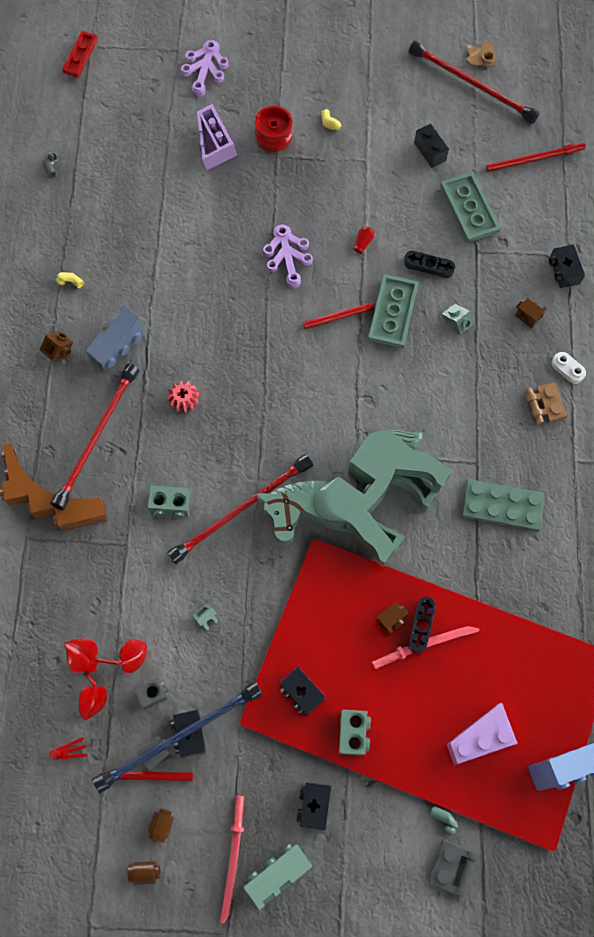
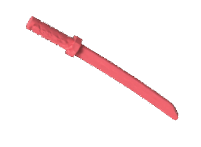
[372,626,479,670]
[220,796,244,924]

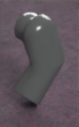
[43,151,58,178]

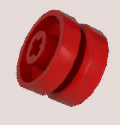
[255,105,293,152]

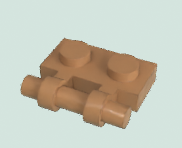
[525,382,568,425]

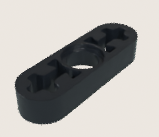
[404,251,456,278]
[408,597,436,655]

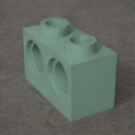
[148,486,191,518]
[339,710,371,756]

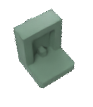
[442,304,473,334]

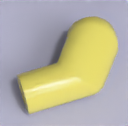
[321,110,341,130]
[56,272,84,288]

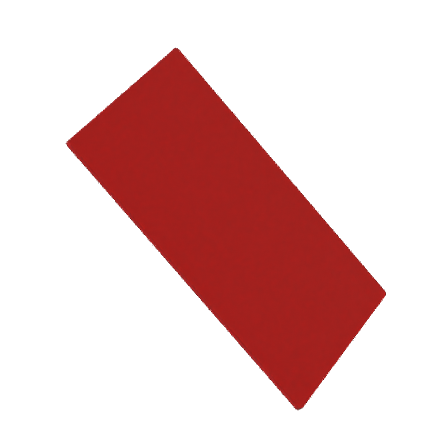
[240,539,594,851]

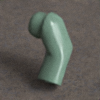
[430,806,458,835]

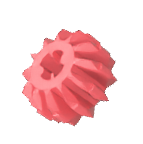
[167,380,199,413]

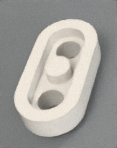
[552,352,586,384]

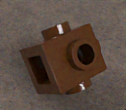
[39,331,73,361]

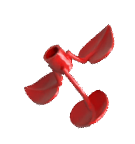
[64,638,147,720]

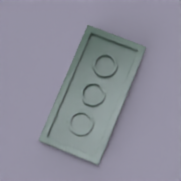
[440,172,501,243]
[368,274,419,348]
[462,479,544,531]

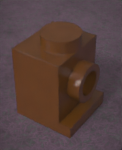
[515,298,547,328]
[375,602,408,636]

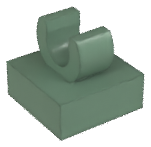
[192,603,218,630]

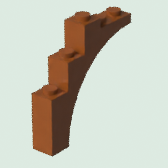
[0,443,108,531]

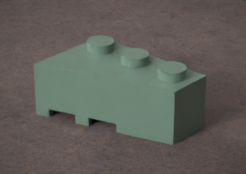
[244,843,312,910]

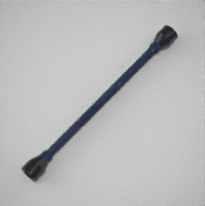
[92,681,263,794]

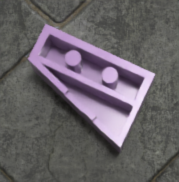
[197,104,237,170]
[447,702,517,765]

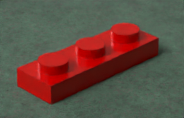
[62,31,98,78]

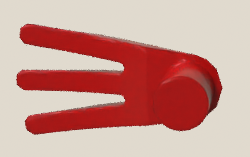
[49,737,88,760]

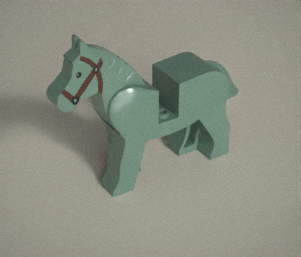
[257,430,452,567]

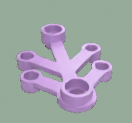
[181,40,228,97]
[263,225,313,288]

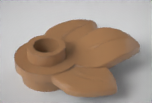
[466,40,496,67]

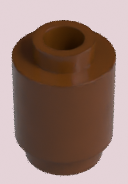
[148,808,175,843]
[128,861,161,885]

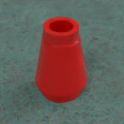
[353,226,375,254]

